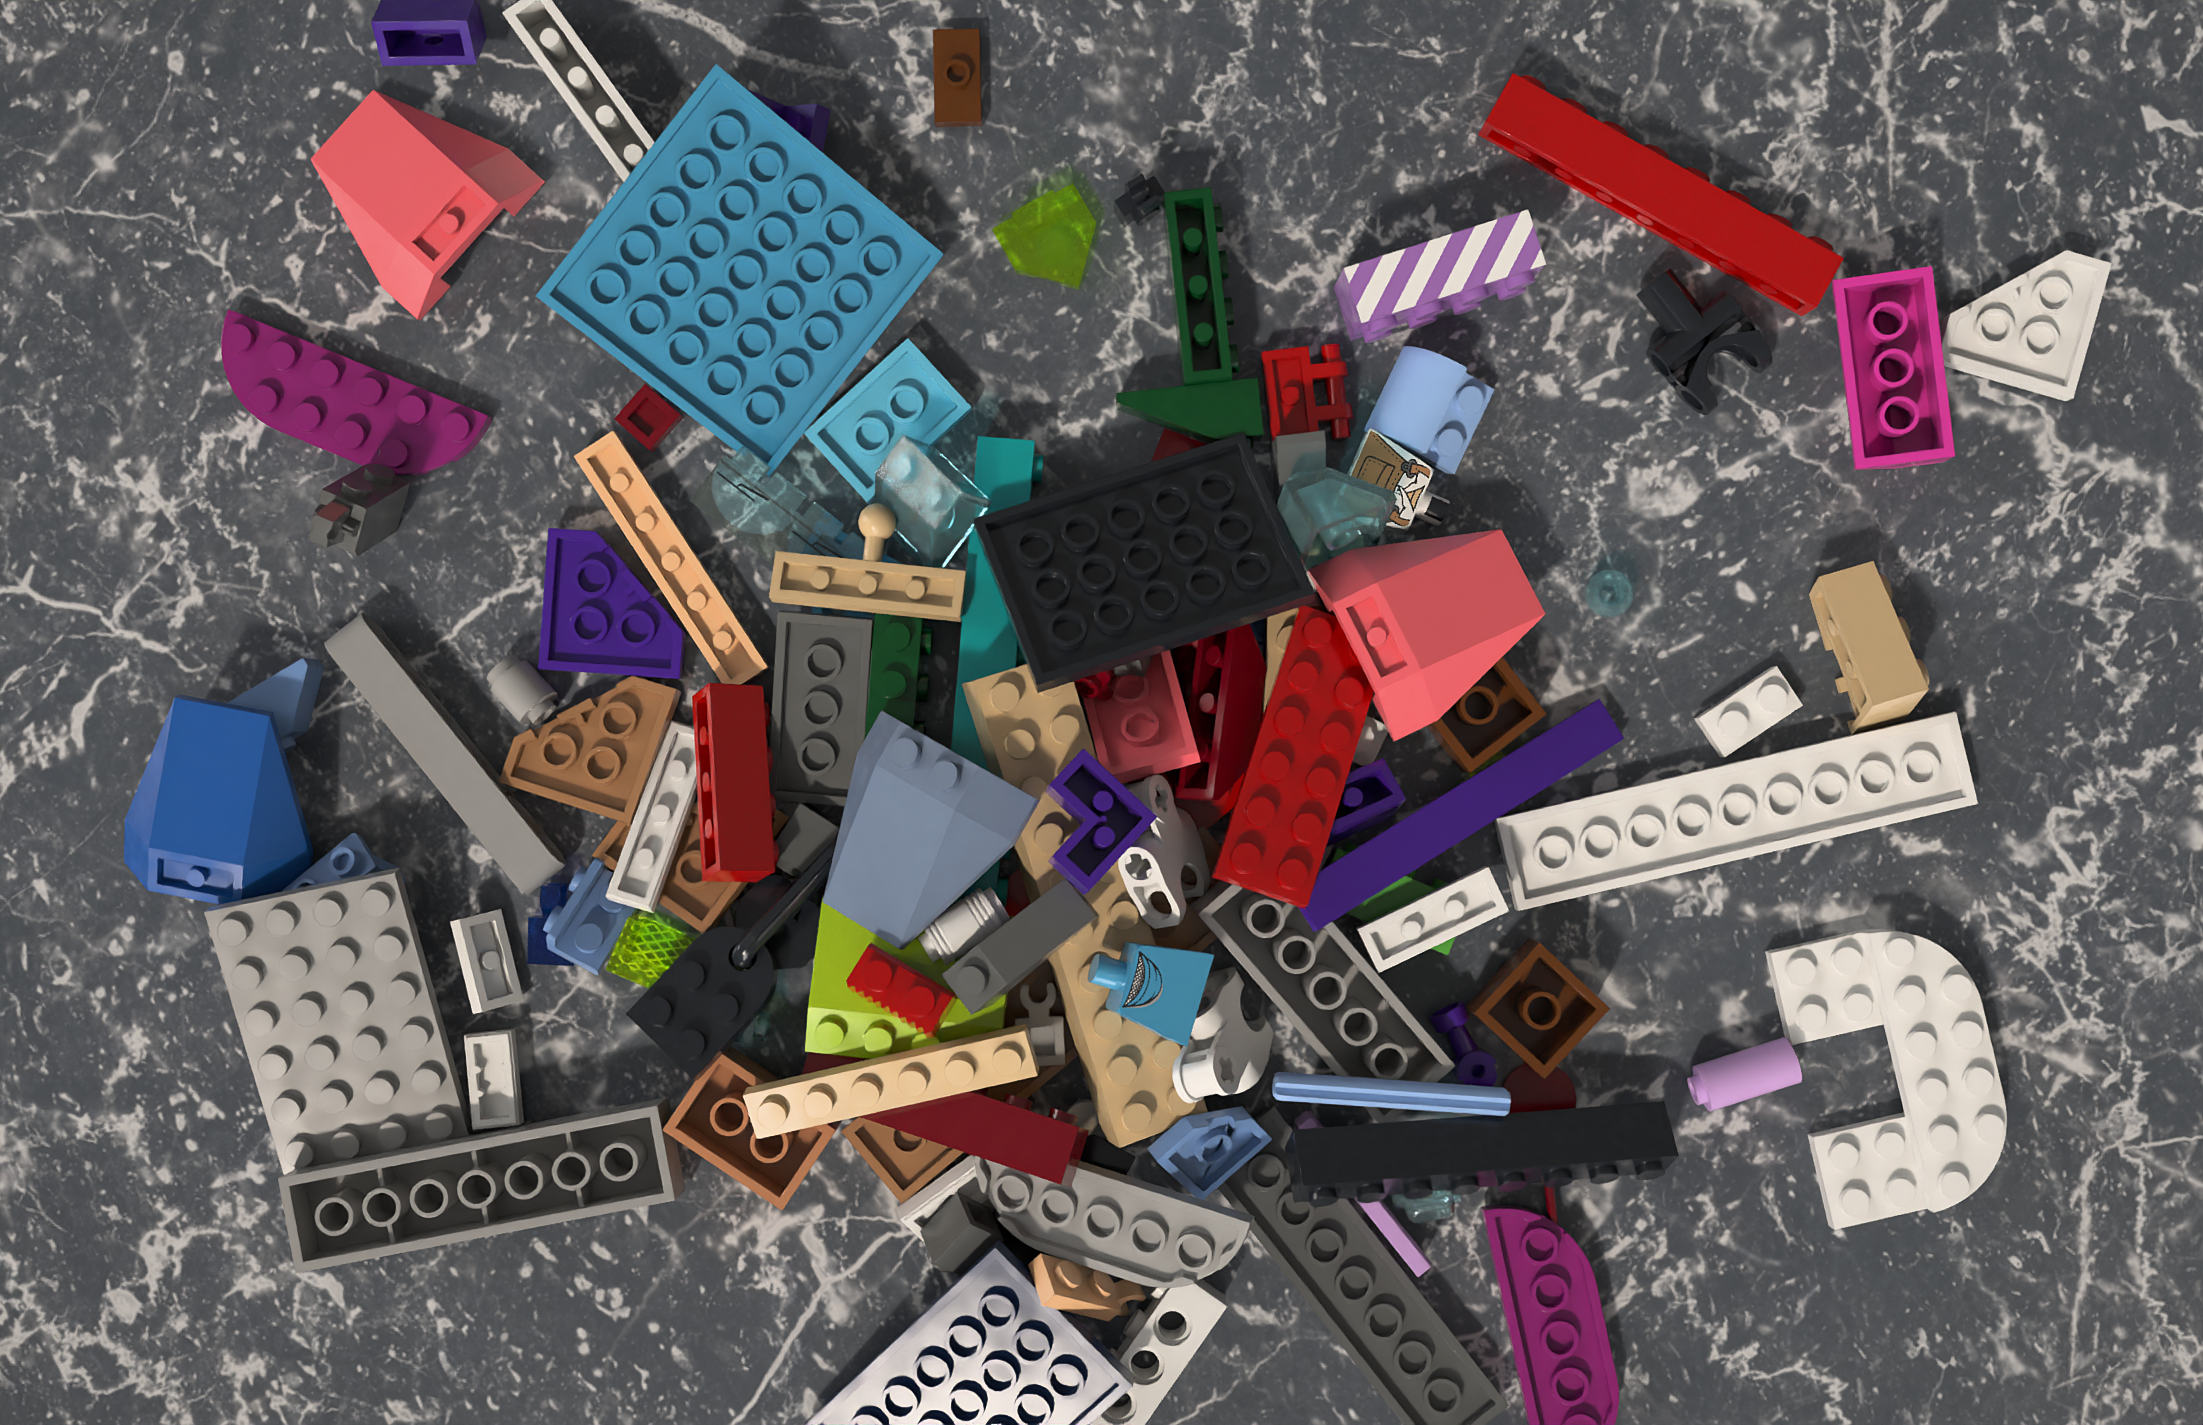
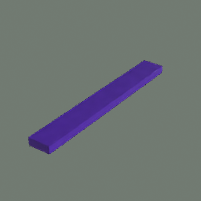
[1299,699,1625,932]

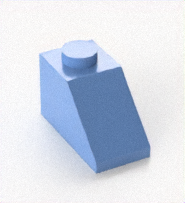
[227,658,324,754]

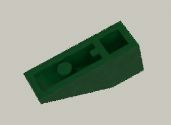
[1116,378,1264,449]

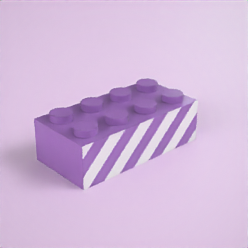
[1334,209,1546,343]

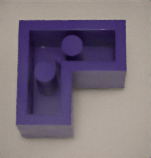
[1045,748,1157,895]
[1326,758,1406,847]

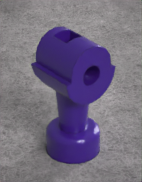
[1429,1001,1497,1087]

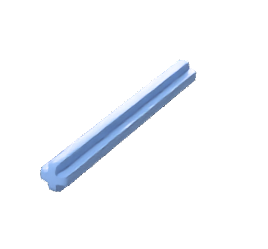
[1272,1072,1511,1116]

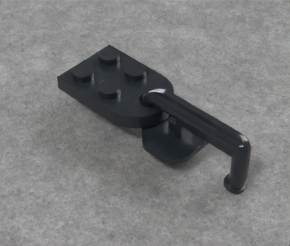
[626,839,837,1081]

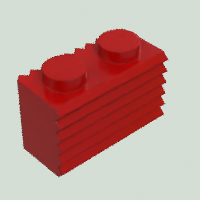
[846,943,958,1038]

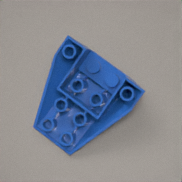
[124,694,314,904]

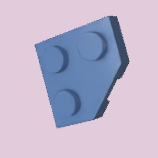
[1147,1106,1272,1200]

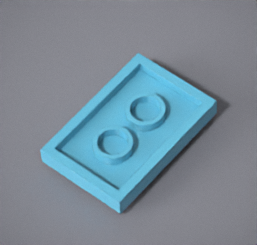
[804,338,972,504]

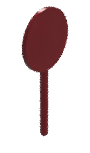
[1502,1063,1577,1225]

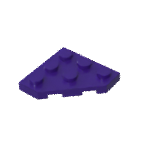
[538,528,686,679]

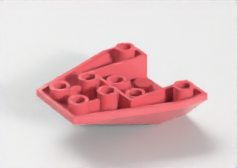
[311,90,545,320]
[1308,529,1546,742]

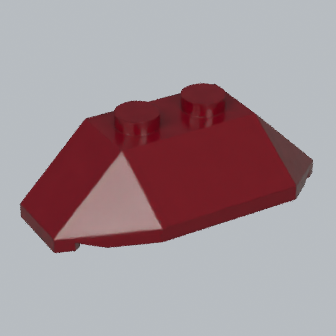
[1165,624,1267,800]

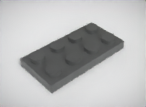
[769,610,874,806]

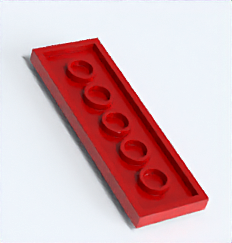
[1212,605,1374,908]

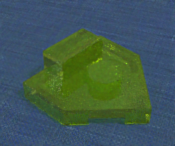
[992,183,1096,290]

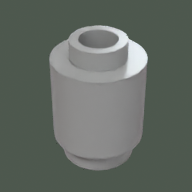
[487,655,557,725]

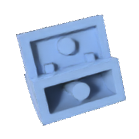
[1363,346,1495,474]

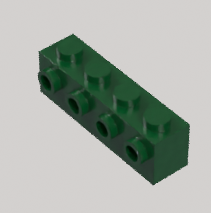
[1162,187,1239,386]
[864,613,934,740]

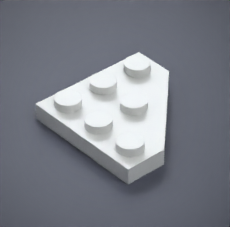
[1940,250,2112,401]

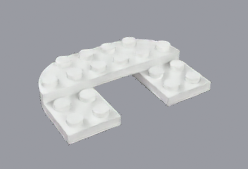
[1765,929,2007,1230]

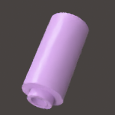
[1687,1037,1802,1112]

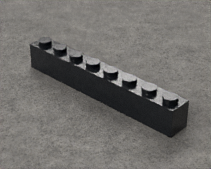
[1285,1101,1679,1207]

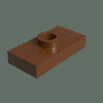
[933,29,982,127]

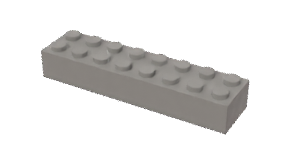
[278,1097,685,1273]

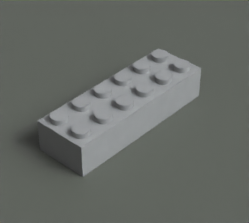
[1190,880,1455,1123]

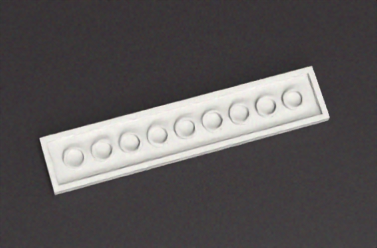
[1494,712,1978,911]

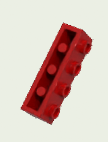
[692,683,779,882]

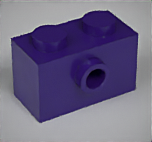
[371,0,487,66]

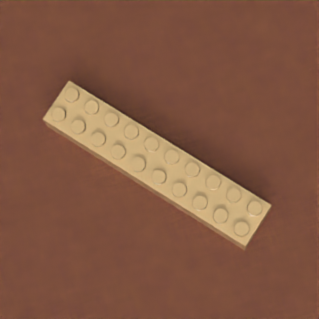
[962,664,1208,1148]

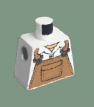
[1329,428,1450,534]

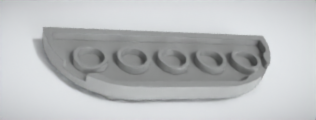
[974,1156,1255,1288]

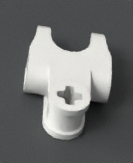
[1118,774,1210,929]
[1172,967,1274,1103]

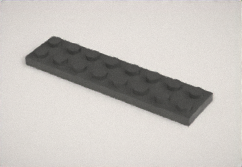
[1218,1103,1509,1425]

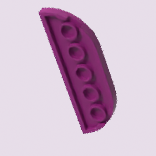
[221,309,493,476]
[1481,1205,1619,1425]

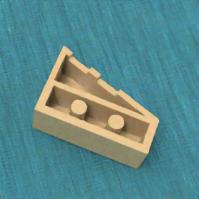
[1809,561,1929,735]

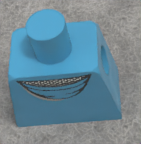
[1088,942,1214,1046]

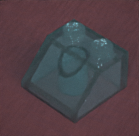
[874,435,993,568]
[1276,467,1397,573]

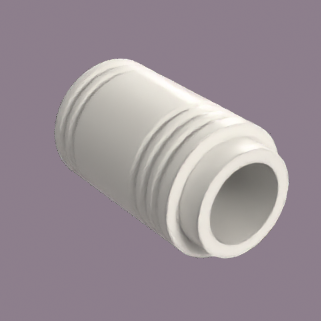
[918,887,1010,966]

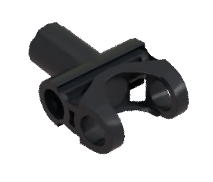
[1636,268,1772,415]

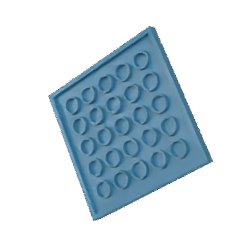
[536,64,944,476]

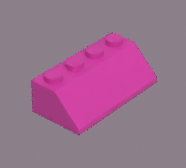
[1832,266,1955,470]

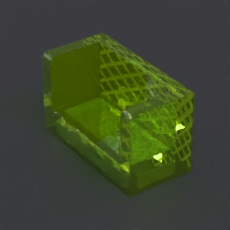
[605,914,696,988]

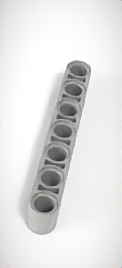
[324,612,567,895]

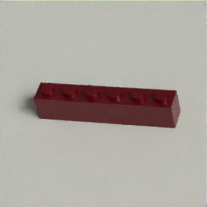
[801,1052,1089,1187]

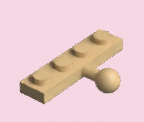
[769,503,967,622]

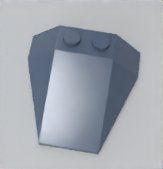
[822,710,1040,950]

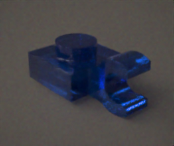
[527,883,576,966]

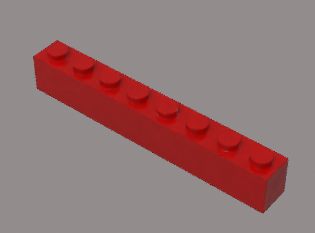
[1478,73,1844,316]

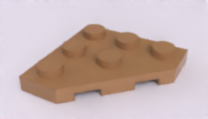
[498,676,681,825]
[592,802,790,933]

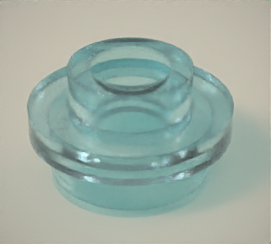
[1585,570,1633,617]

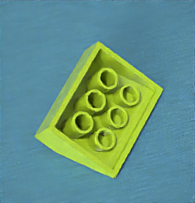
[805,896,1014,1059]

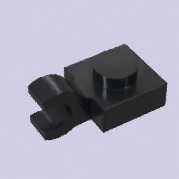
[1114,173,1164,227]

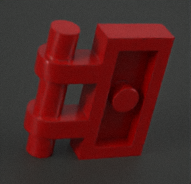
[1260,344,1353,445]

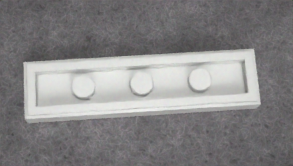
[606,720,697,913]

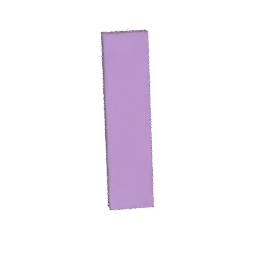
[1295,1110,1431,1277]

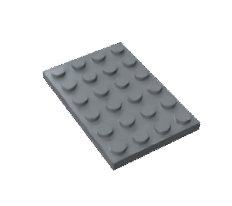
[204,867,474,1175]

